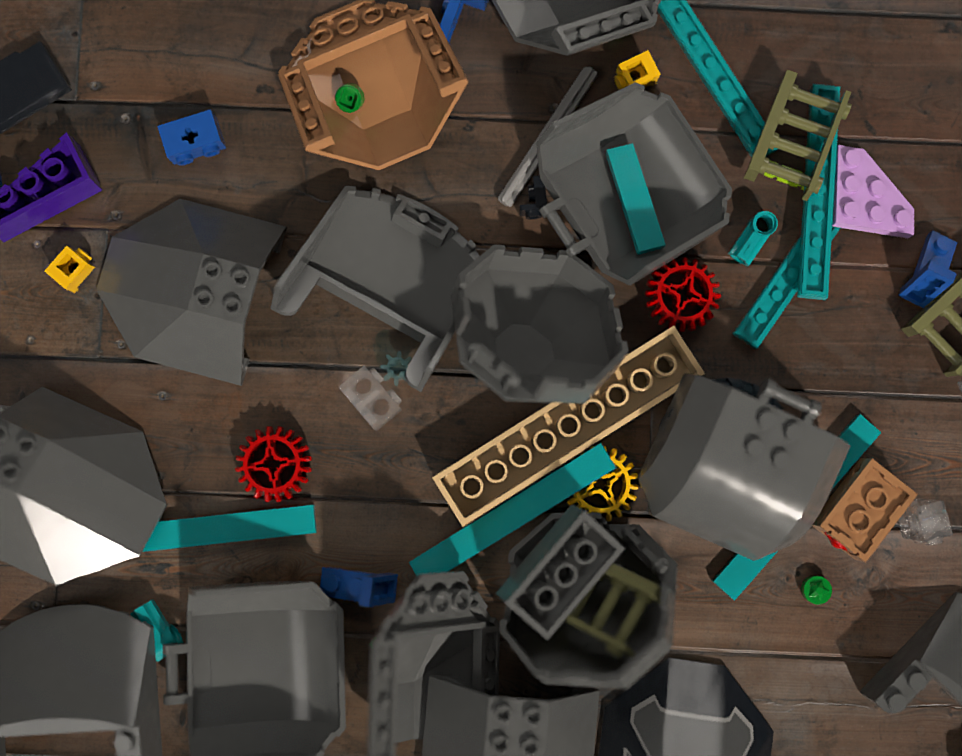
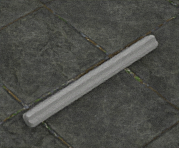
[498,67,598,207]

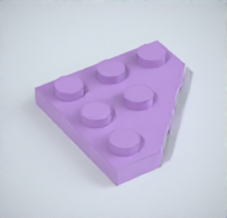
[832,145,914,238]

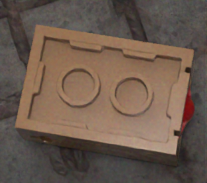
[812,458,918,562]

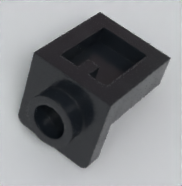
[519,175,547,220]

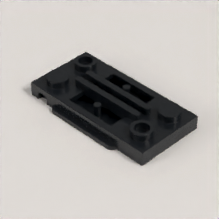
[0,41,72,134]

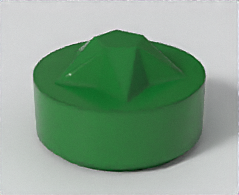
[335,83,365,113]
[801,575,832,605]

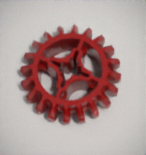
[645,257,721,333]
[235,426,312,502]

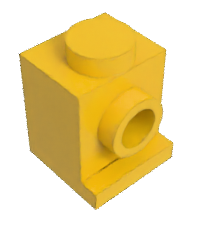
[614,50,661,90]
[44,246,95,293]

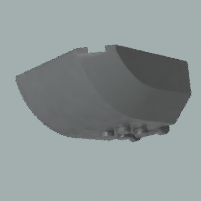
[536,82,732,285]
[638,373,850,561]
[163,581,346,756]

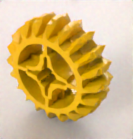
[567,446,639,522]

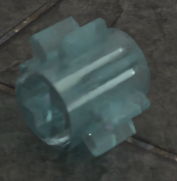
[380,351,412,387]

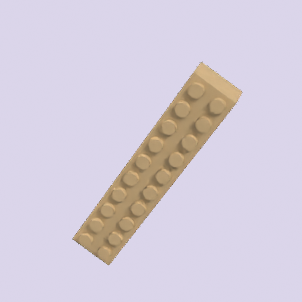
[432,326,705,527]

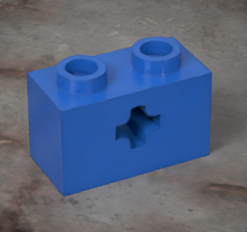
[157,109,226,165]

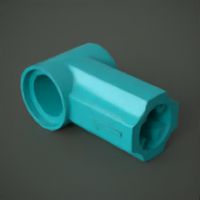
[728,211,778,267]
[130,599,184,662]

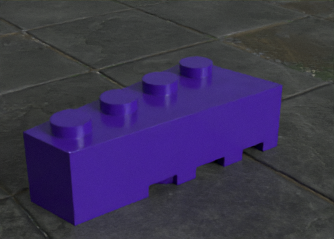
[0,132,102,242]

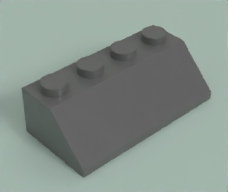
[495,504,625,640]

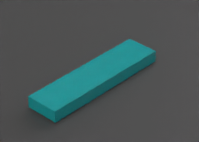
[605,143,666,255]

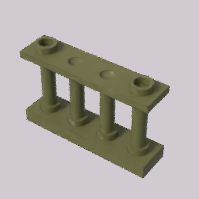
[744,70,852,201]
[901,271,962,377]
[563,563,661,658]

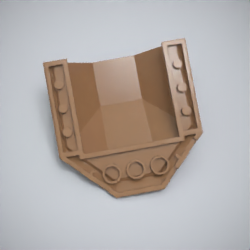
[278,0,468,170]

